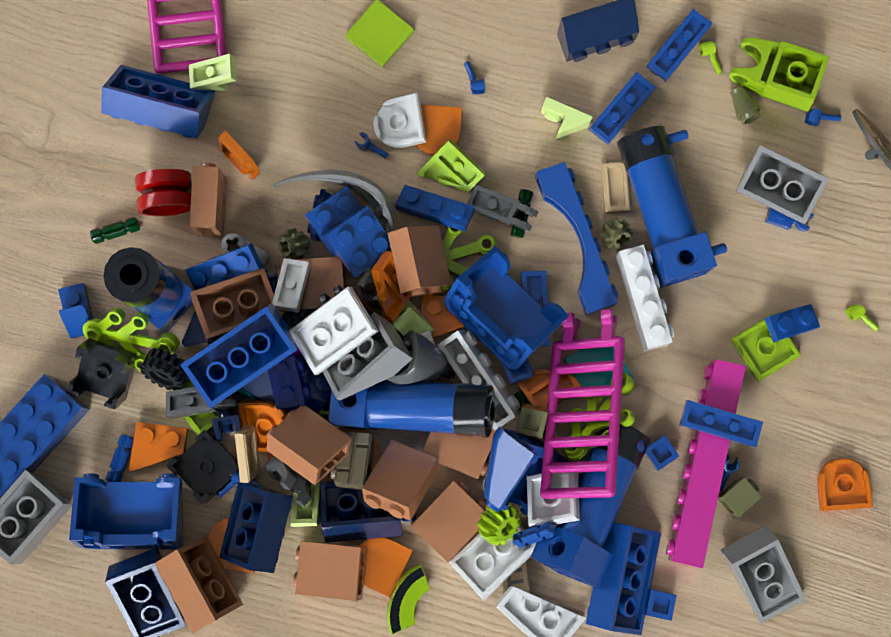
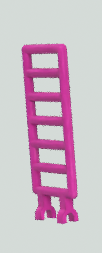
[147,0,227,74]
[540,309,625,499]

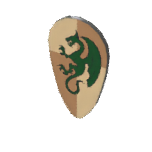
[852,109,891,170]

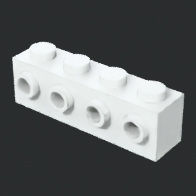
[615,245,674,352]
[438,329,521,430]

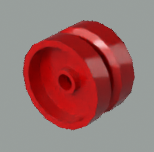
[135,169,192,217]

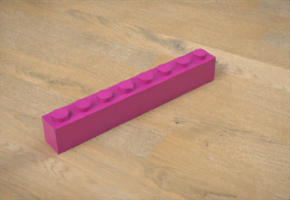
[666,359,746,569]

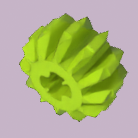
[477,502,522,546]

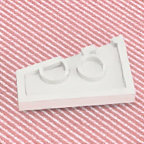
[494,586,586,637]

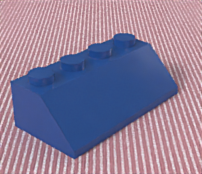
[101,65,215,138]
[181,304,298,408]
[586,522,661,635]

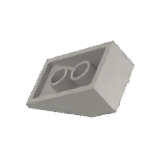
[323,312,413,400]
[721,525,806,624]

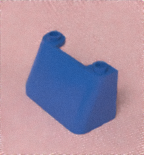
[444,246,569,370]
[484,426,570,516]
[69,473,183,550]

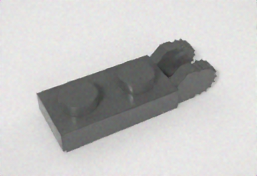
[467,184,538,231]
[166,387,236,419]

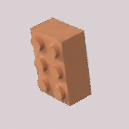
[190,268,281,346]
[155,536,243,633]

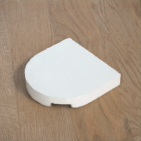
[373,93,427,148]

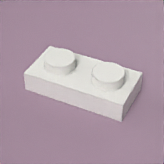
[272,258,310,313]

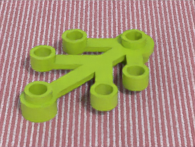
[442,226,497,290]
[83,307,180,371]
[564,372,635,460]

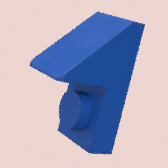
[58,283,93,339]

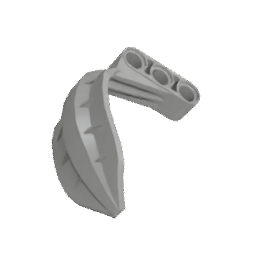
[274,170,396,301]

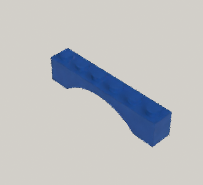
[535,162,619,316]

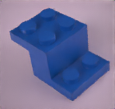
[304,186,392,278]

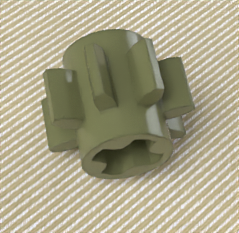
[600,217,633,250]
[278,228,310,259]

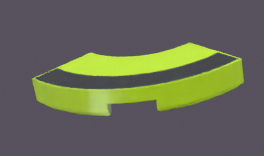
[387,564,430,635]

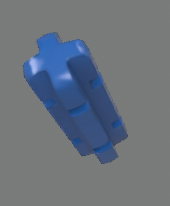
[106,435,134,482]
[512,521,556,548]

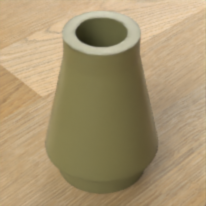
[730,86,761,125]

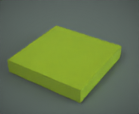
[345,0,414,68]
[730,313,801,382]

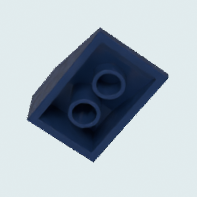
[105,548,187,637]

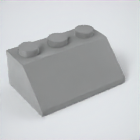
[736,145,829,225]
[0,470,72,565]

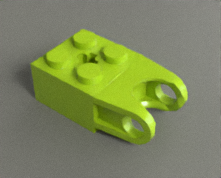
[729,37,830,112]

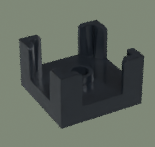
[67,338,137,410]
[166,430,239,504]

